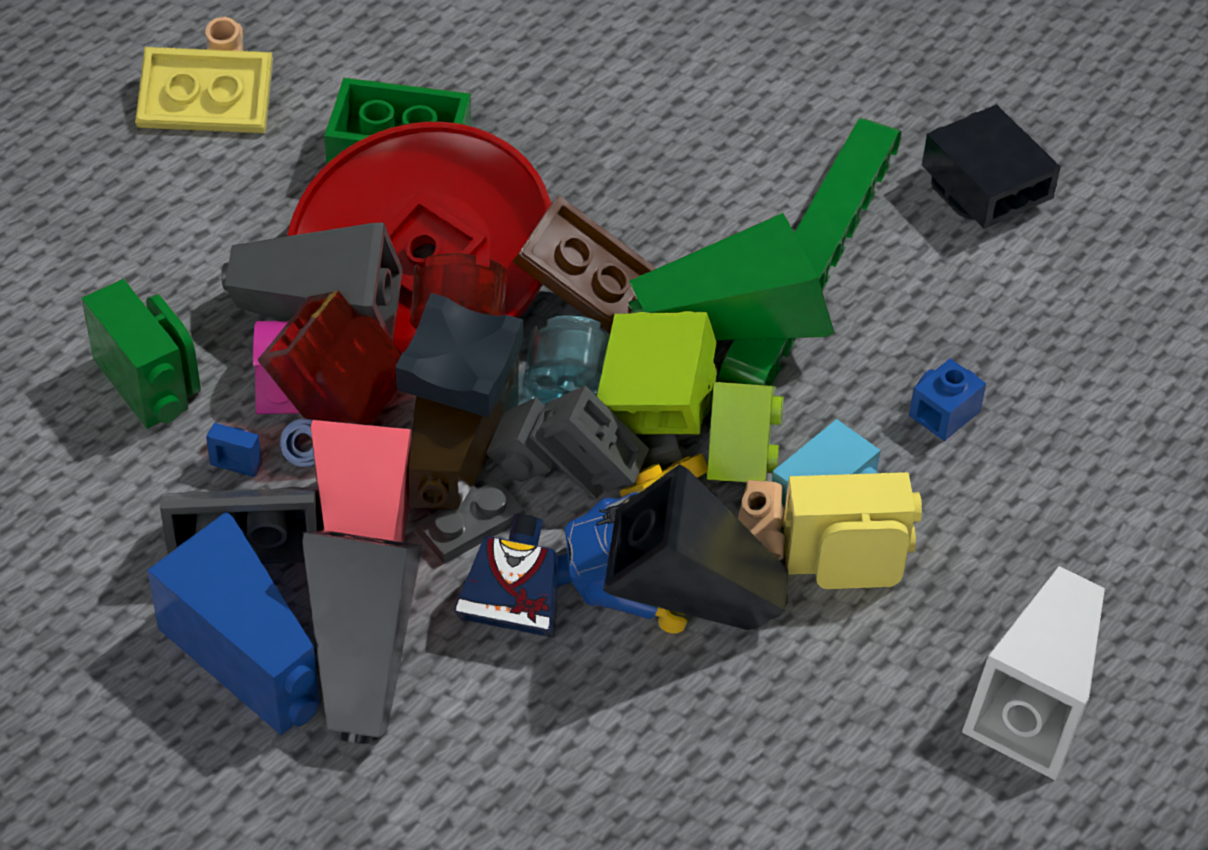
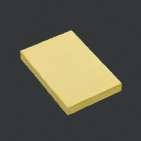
[135,47,273,133]

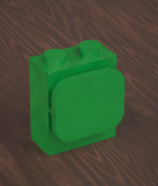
[81,278,201,429]

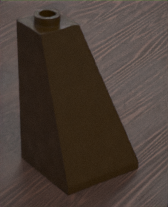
[408,353,519,509]

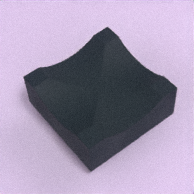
[395,293,523,418]

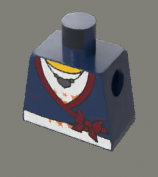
[454,514,559,638]

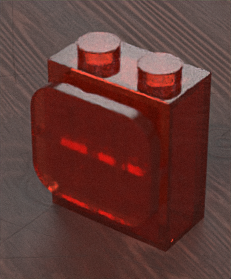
[258,290,402,425]

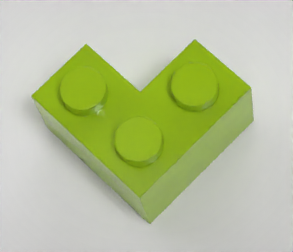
[707,382,784,482]

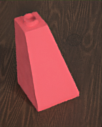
[311,420,411,542]

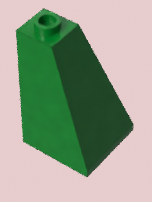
[628,213,835,340]

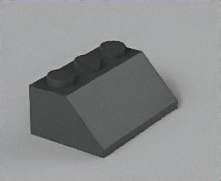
[160,487,320,564]

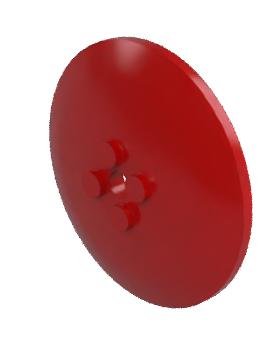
[287,122,551,364]

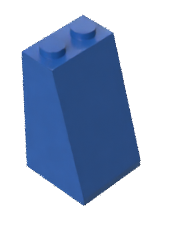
[147,512,320,735]

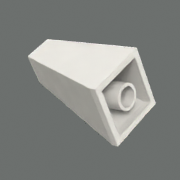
[962,566,1105,780]

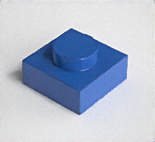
[206,423,262,477]

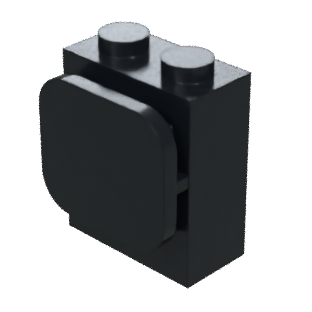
[922,104,1061,229]

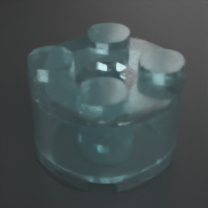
[522,315,610,405]

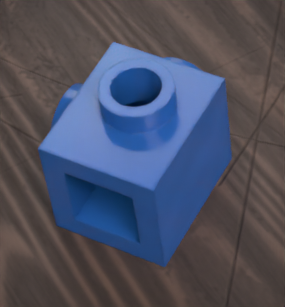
[909,358,987,441]

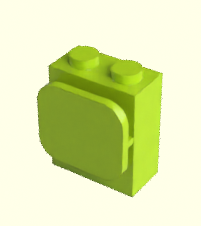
[597,311,717,434]

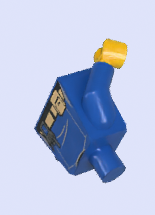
[558,492,687,633]

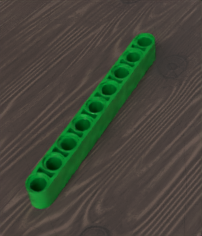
[718,117,902,386]

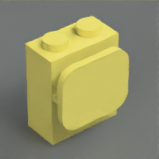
[782,472,922,589]

